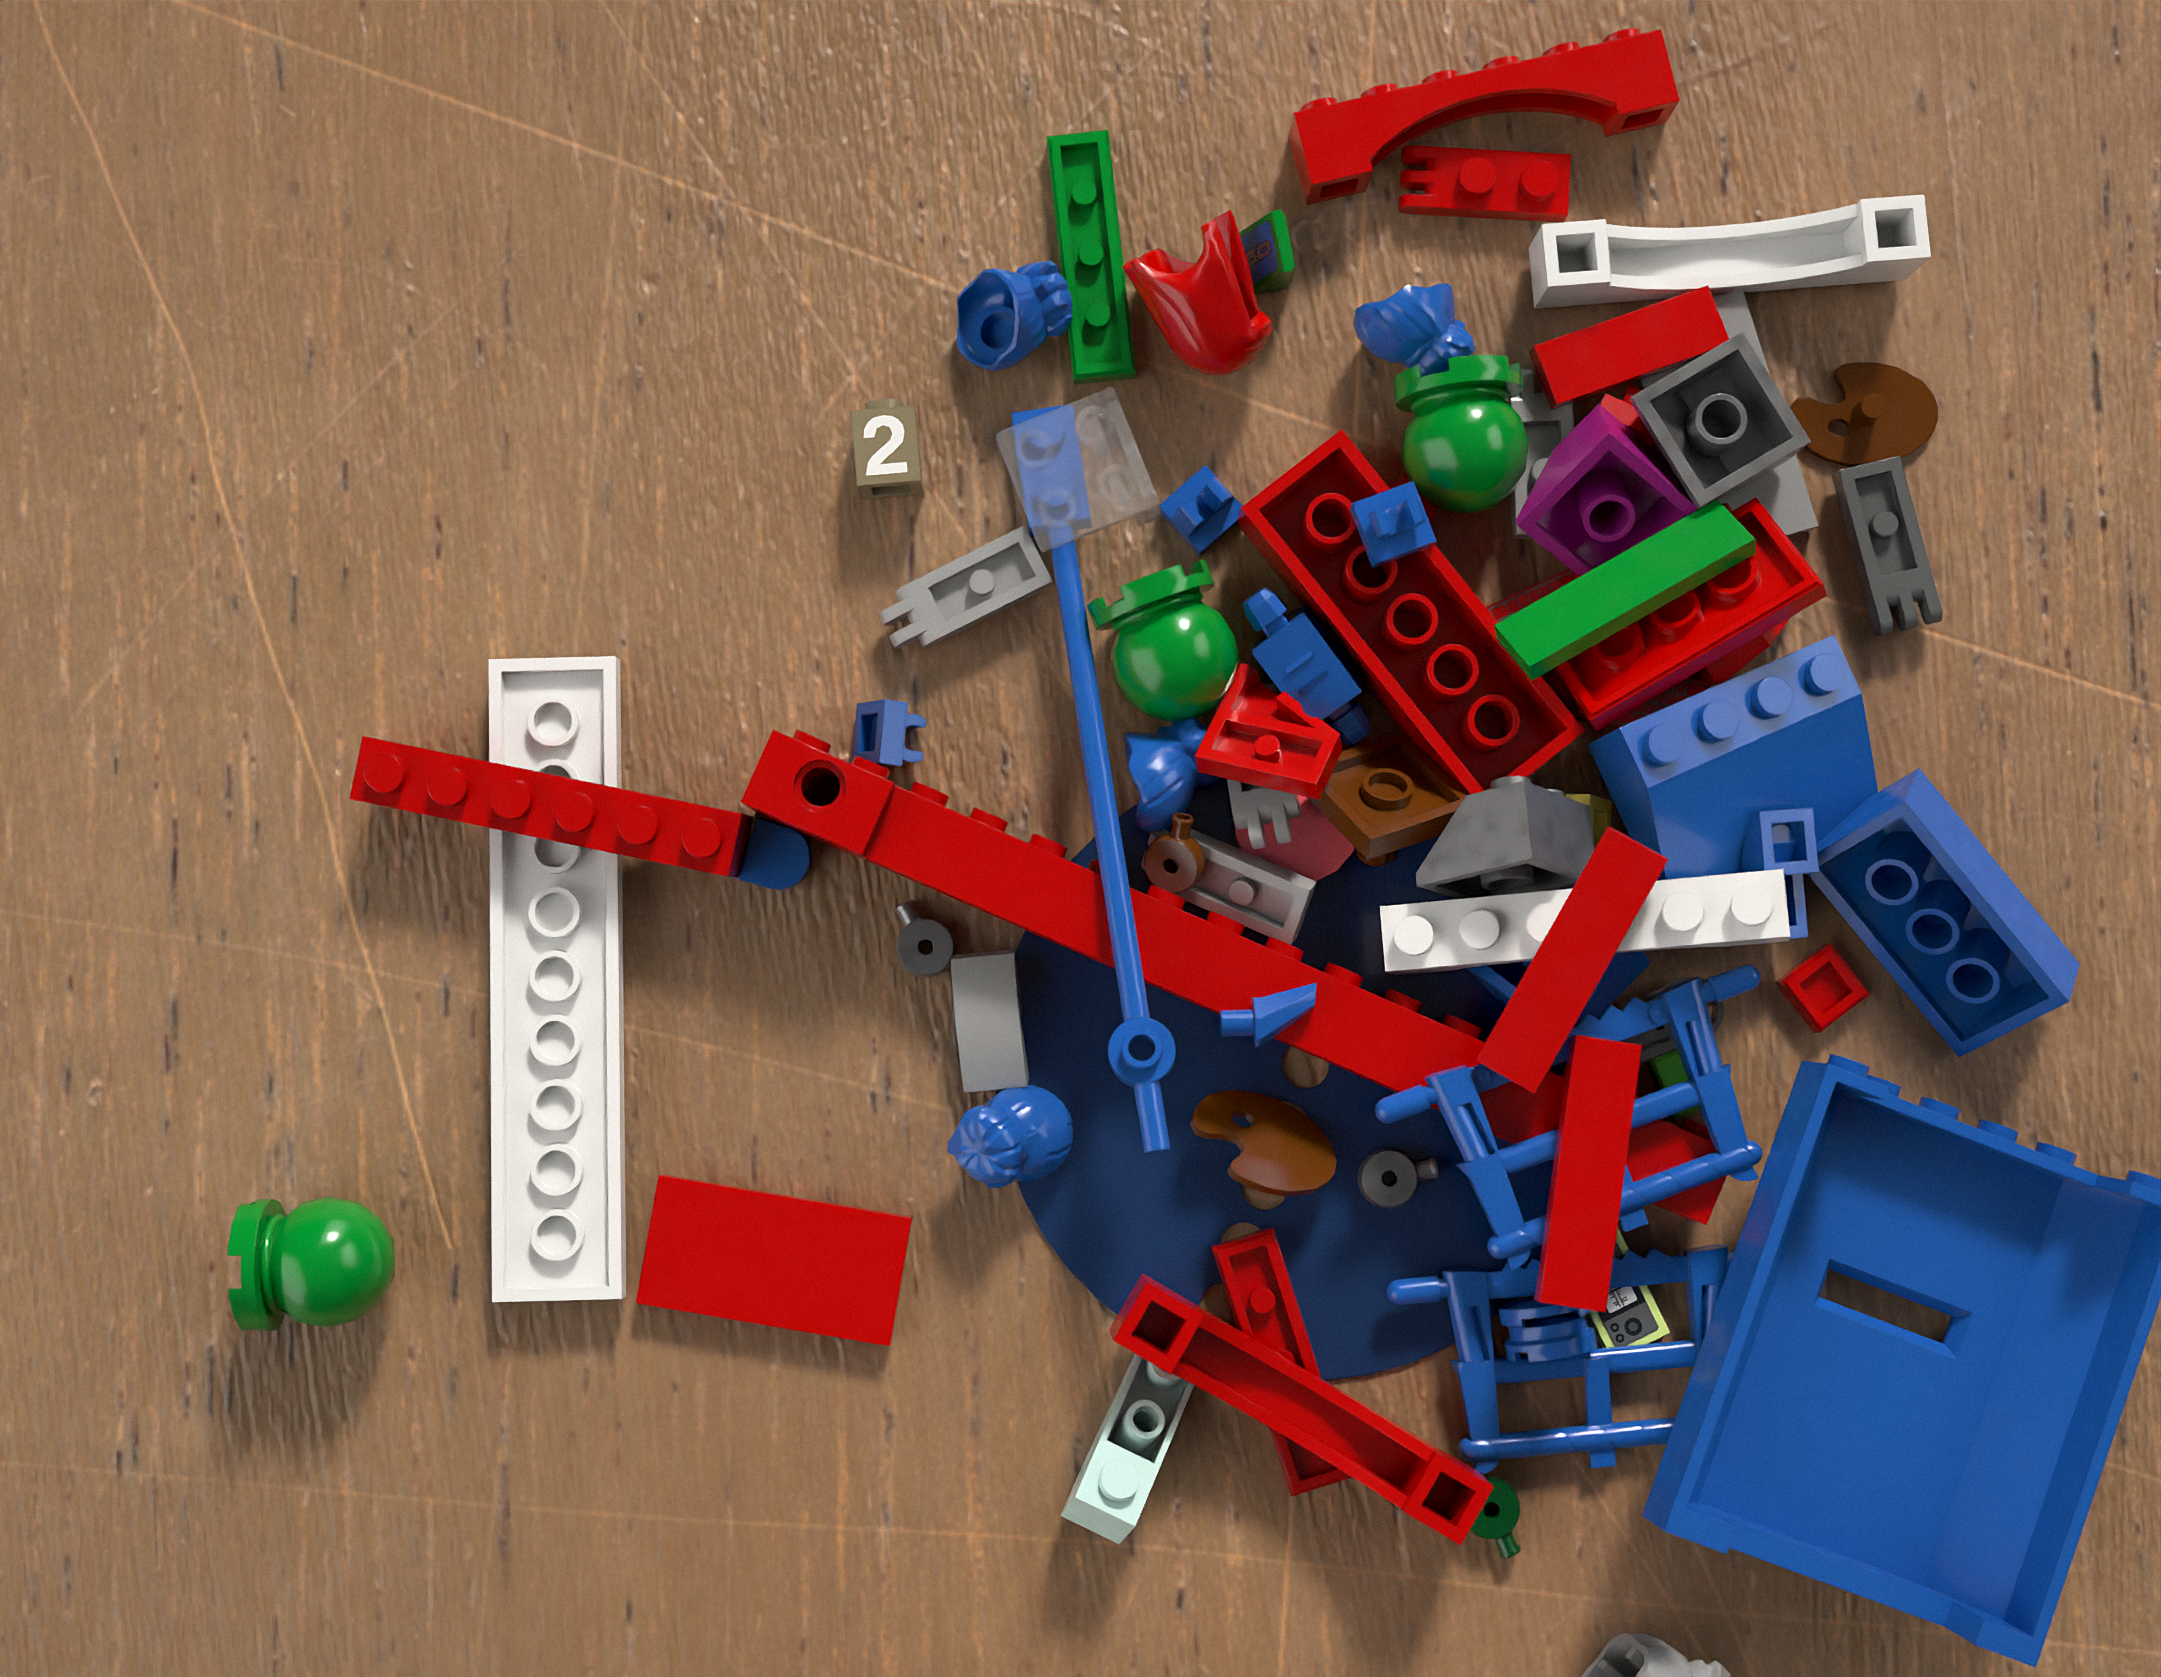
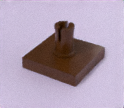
[1307,732,1470,867]

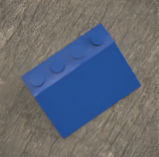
[1587,635,1878,881]

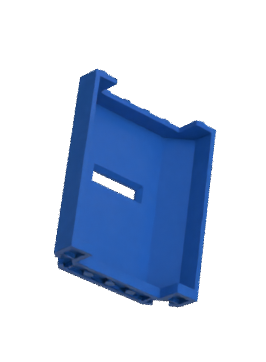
[1642,1054,2161,1667]

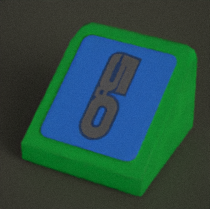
[1239,209,1295,295]

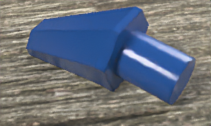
[1220,983,1316,1048]

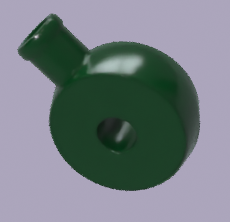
[1469,1477,1521,1559]

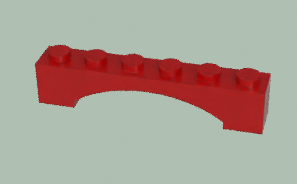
[1289,28,1680,205]
[349,736,754,878]
[1109,1273,1494,1545]

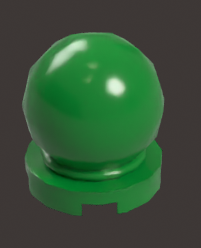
[1393,355,1529,514]
[1087,559,1239,722]
[227,1197,395,1331]

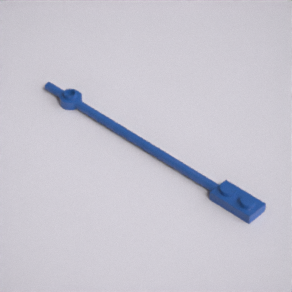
[1011,404,1176,1155]

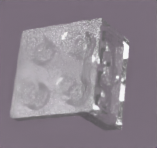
[996,387,1161,552]

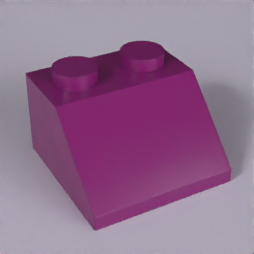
[1516,404,1699,577]

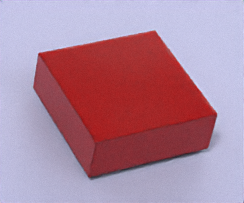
[1775,943,1870,1033]

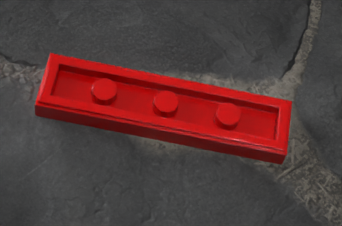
[1476,826,1669,1094]
[1535,1035,1642,1312]
[1211,1226,1352,1497]

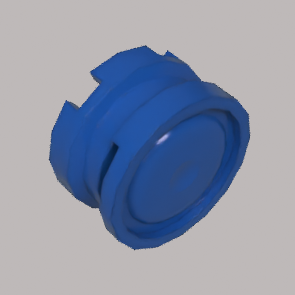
[1498,1296,1598,1362]

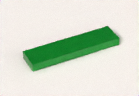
[1047,130,1136,385]
[1494,499,1756,681]

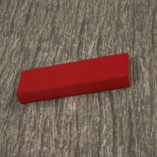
[1529,285,1729,410]

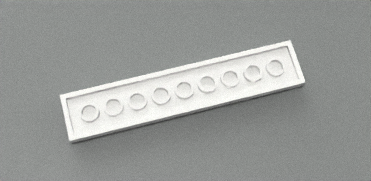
[489,656,626,1302]

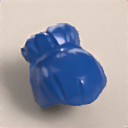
[957,260,1073,371]
[1353,283,1475,377]
[1123,719,1218,833]
[948,1085,1074,1188]

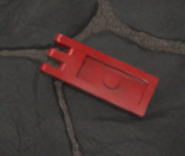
[1398,145,1571,223]

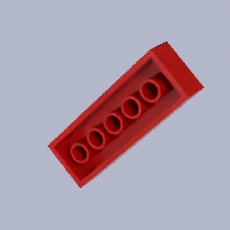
[1236,429,1585,795]

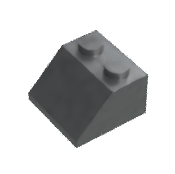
[1629,332,1811,509]
[1416,776,1595,899]

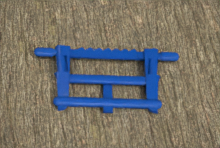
[1375,965,1763,1271]
[1386,1244,1735,1474]

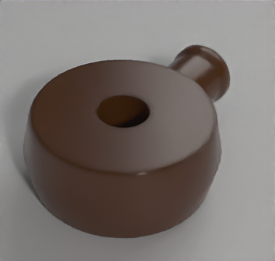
[1144,813,1205,893]

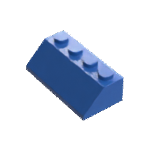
[1807,768,2080,1057]

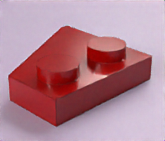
[1195,663,1342,800]

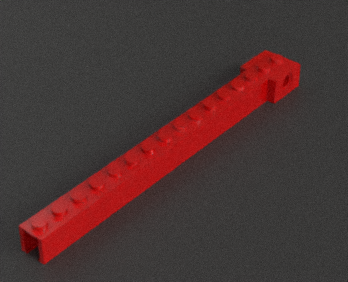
[741,730,1727,1225]

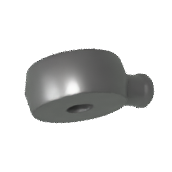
[895,899,956,978]
[1358,1147,1439,1209]

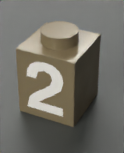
[851,399,925,500]

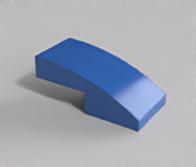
[1739,807,1819,939]

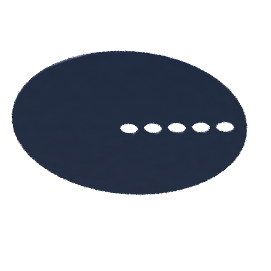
[995,777,1609,1380]

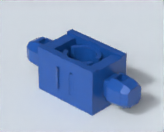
[1243,586,1371,746]

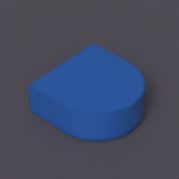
[738,818,812,891]

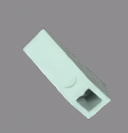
[1061,1354,1194,1544]

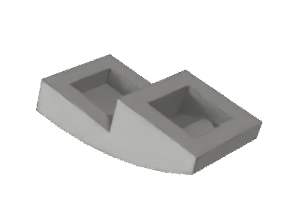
[950,949,1029,1093]

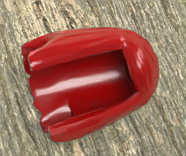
[1122,210,1273,376]

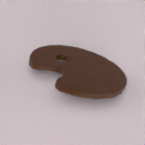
[1790,362,1938,467]
[1190,1090,1337,1197]

